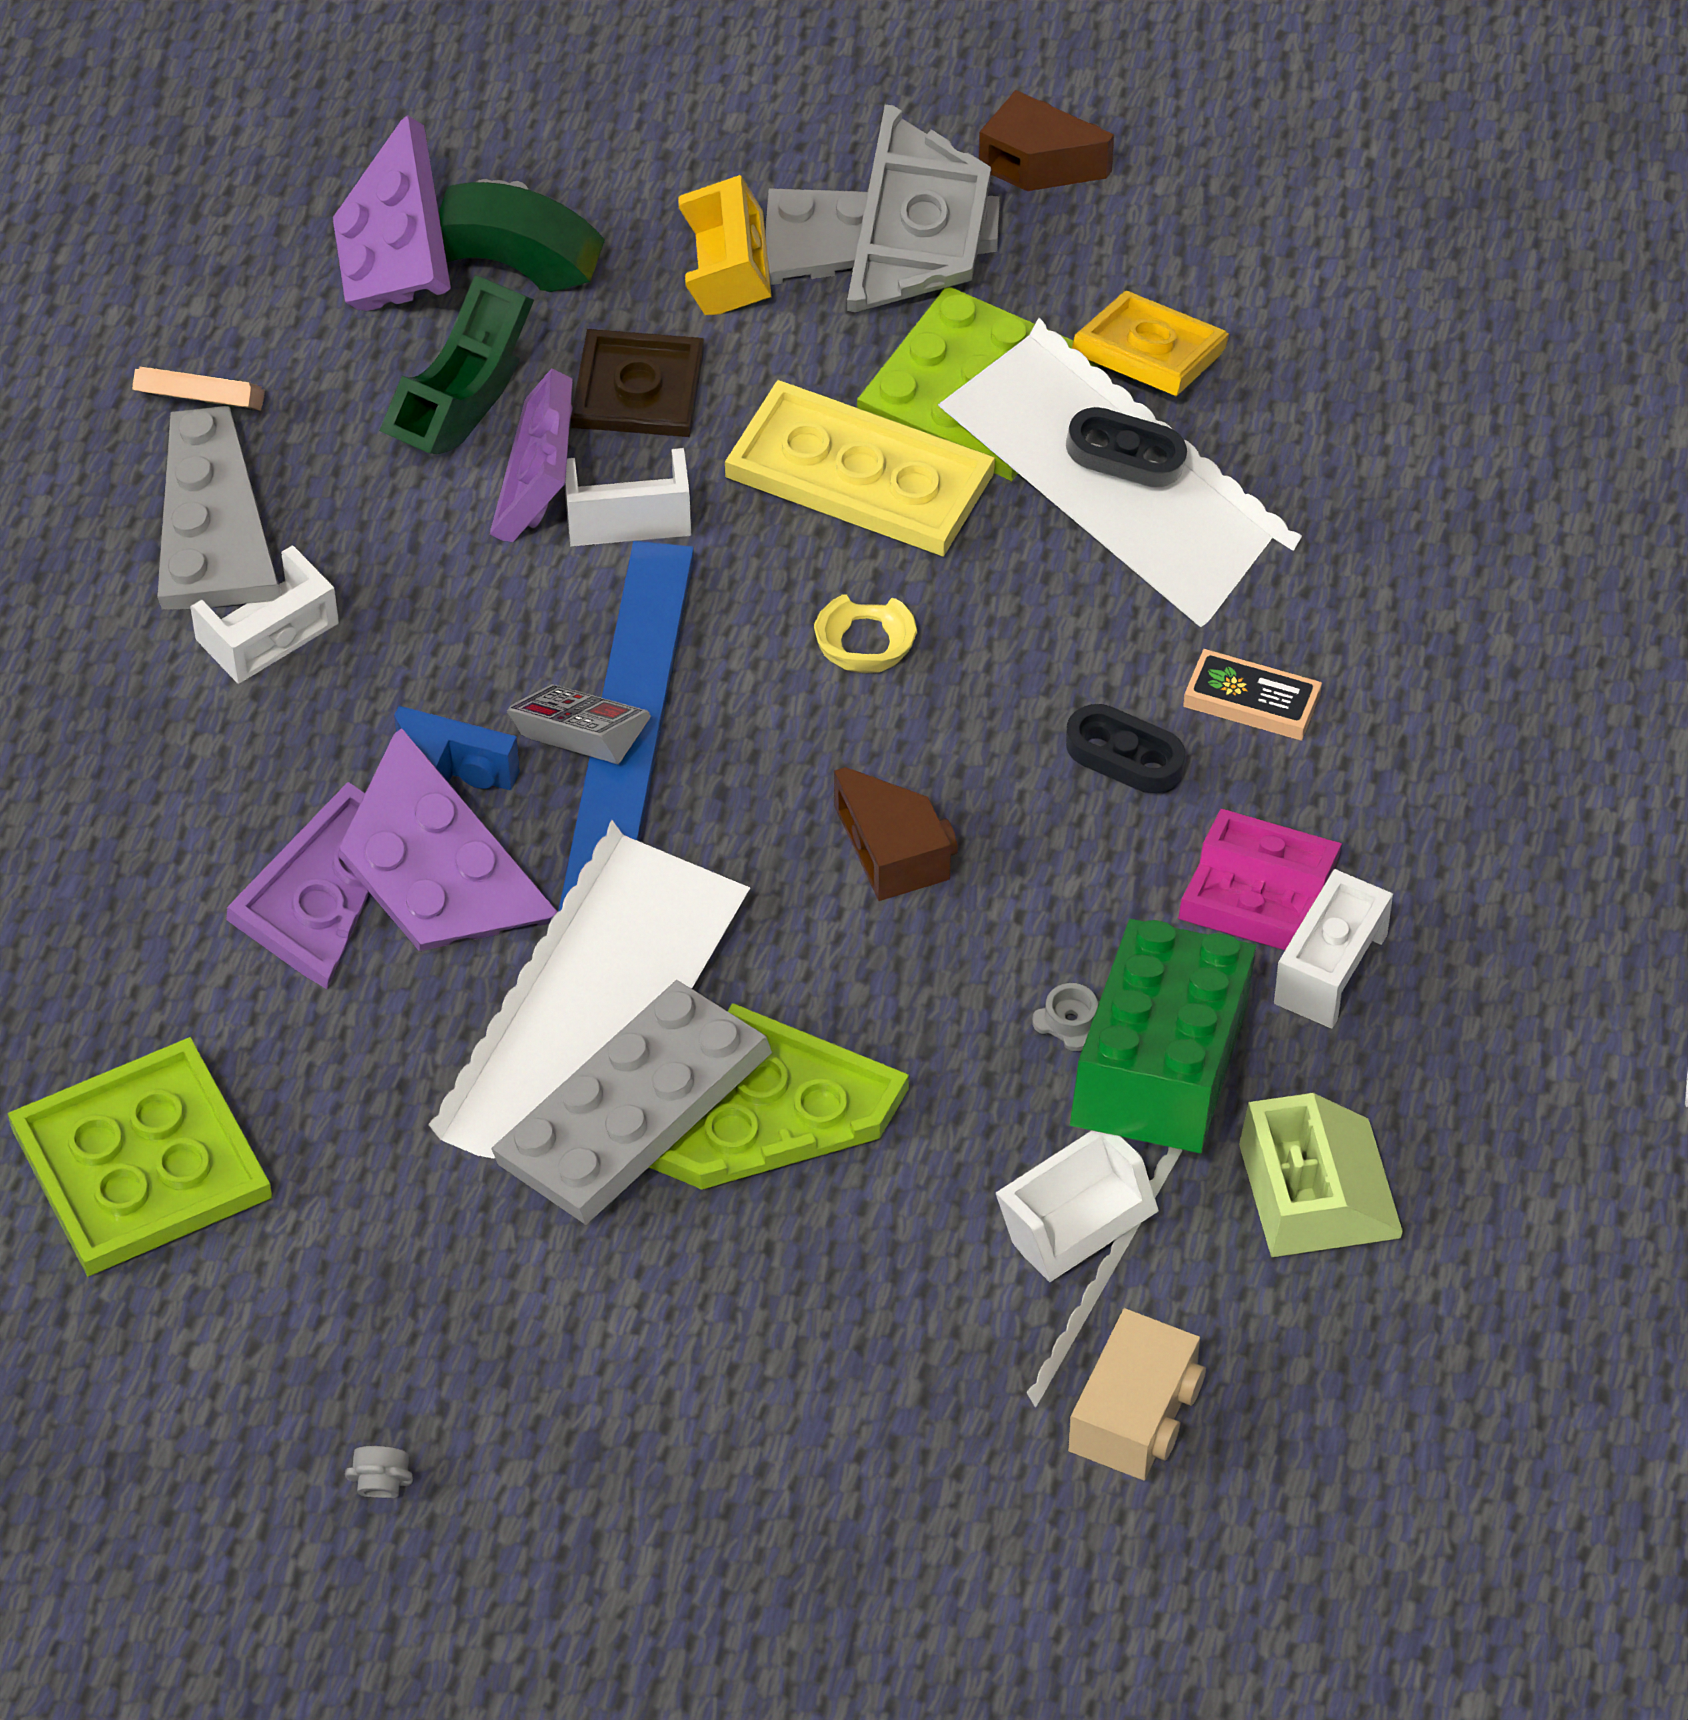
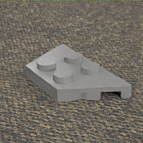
[847,104,991,312]

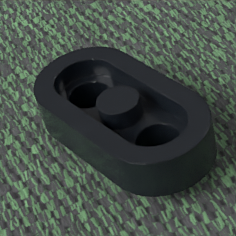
[1066,407,1187,487]
[1066,704,1185,793]

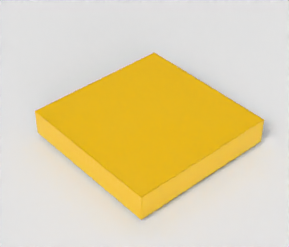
[1072,290,1229,396]

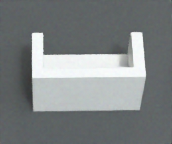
[564,448,691,546]
[190,546,339,684]
[1274,869,1393,1029]
[996,1130,1159,1282]

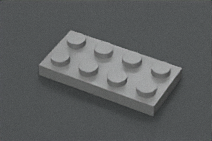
[491,980,772,1225]

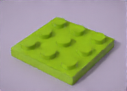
[857,287,1100,481]
[7,1037,272,1277]

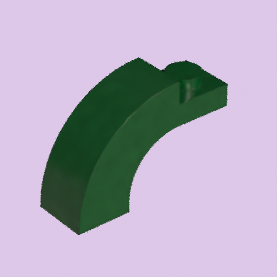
[438,182,605,292]
[379,275,534,454]

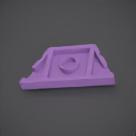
[333,115,451,311]
[338,728,557,951]

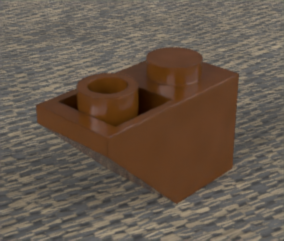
[979,90,1114,191]

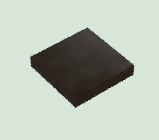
[571,329,704,437]

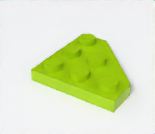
[649,1003,909,1189]

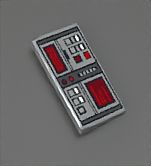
[507,684,651,765]

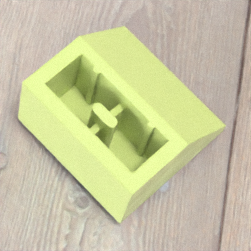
[1239,1093,1403,1258]

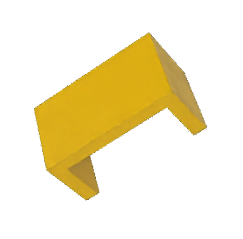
[678,175,772,315]

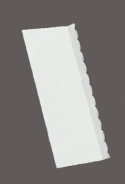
[938,318,1302,627]
[429,820,750,1158]

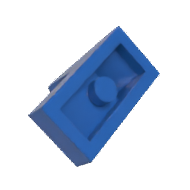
[394,706,520,790]

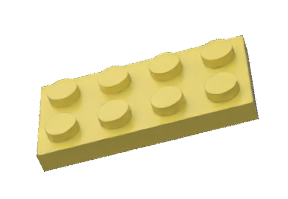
[725,380,995,557]

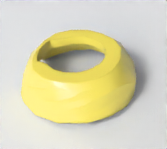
[814,594,917,673]

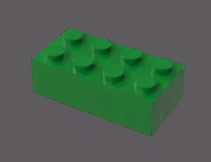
[1070,918,1257,1153]

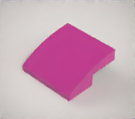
[1178,809,1342,950]

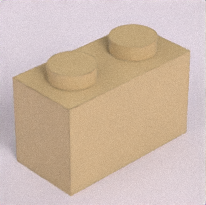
[1068,1308,1206,1481]

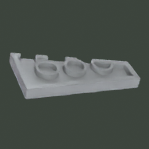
[765,188,1000,285]
[157,406,282,609]

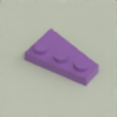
[490,368,573,542]
[226,782,370,989]

